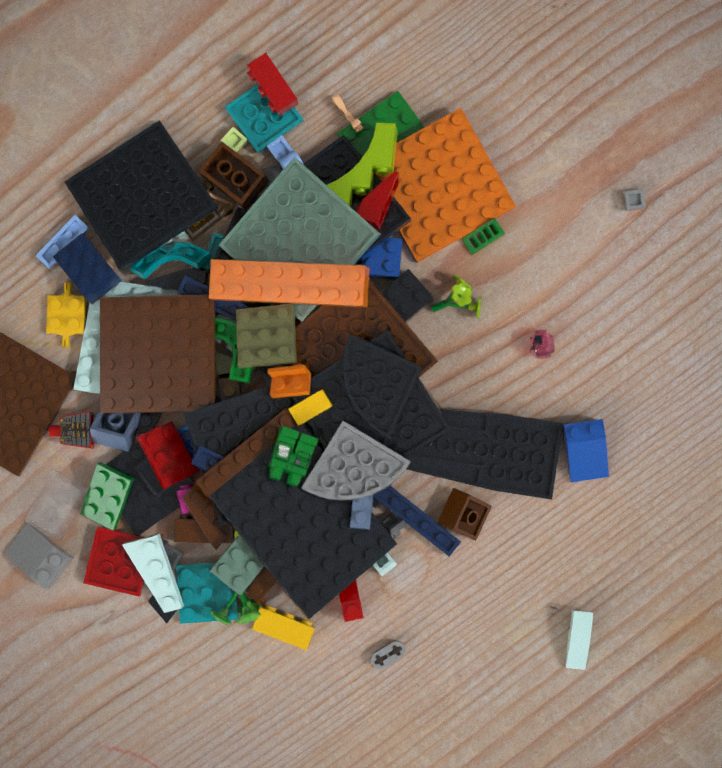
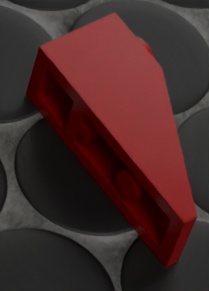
[355,171,400,231]
[339,580,364,622]

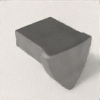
[162,540,184,570]

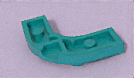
[130,241,211,279]

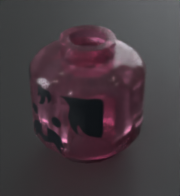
[529,330,555,359]

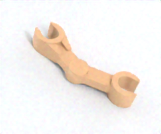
[331,94,364,133]

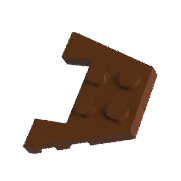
[182,473,227,550]

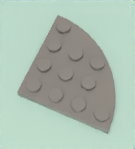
[302,421,410,500]

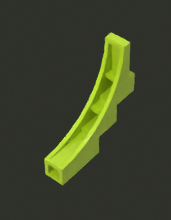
[327,123,398,208]

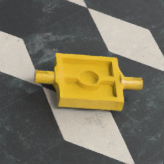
[46,282,87,348]

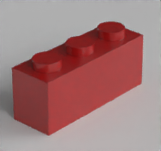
[246,53,298,117]

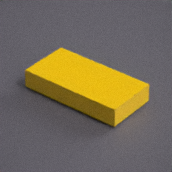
[289,389,333,426]

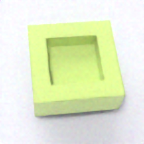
[221,127,248,152]

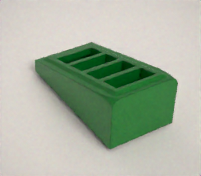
[462,218,505,255]

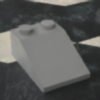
[4,523,74,589]

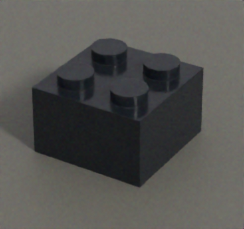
[381,269,434,323]

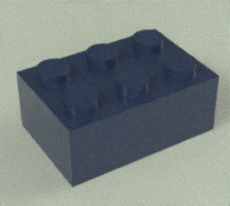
[53,233,122,305]

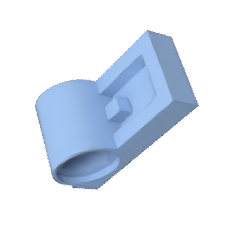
[267,135,303,169]

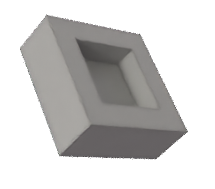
[623,189,646,211]

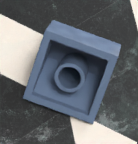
[90,410,141,452]

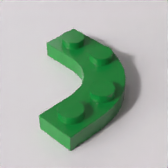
[215,318,253,383]

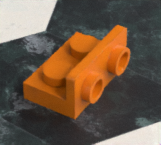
[268,364,311,398]

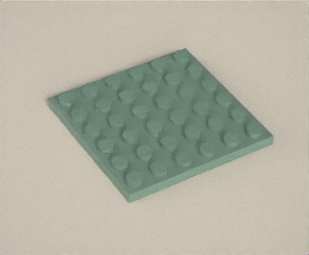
[219,157,381,322]

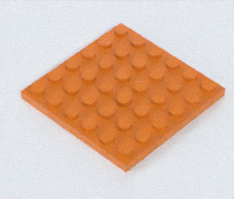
[375,108,516,263]

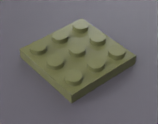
[236,304,297,368]

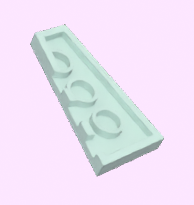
[122,533,184,613]

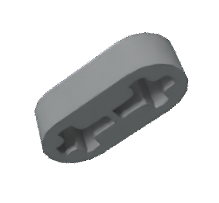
[371,641,405,669]

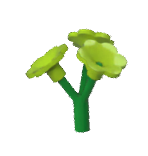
[431,273,482,319]

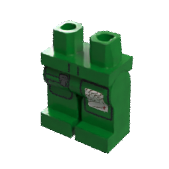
[268,426,318,487]

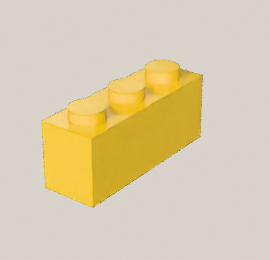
[252,604,315,651]

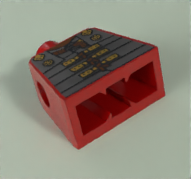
[49,411,94,449]

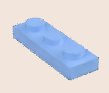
[36,215,90,270]

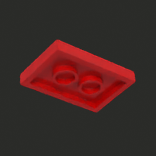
[137,421,198,490]

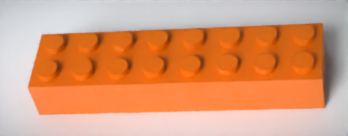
[209,259,370,307]

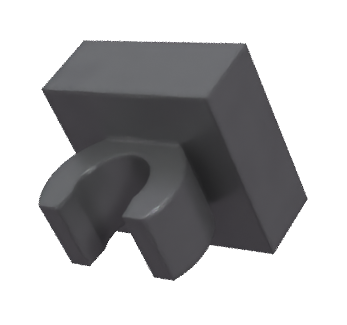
[380,514,405,539]

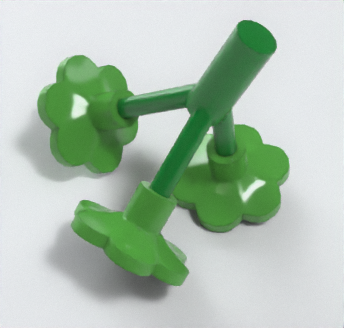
[210,592,261,625]

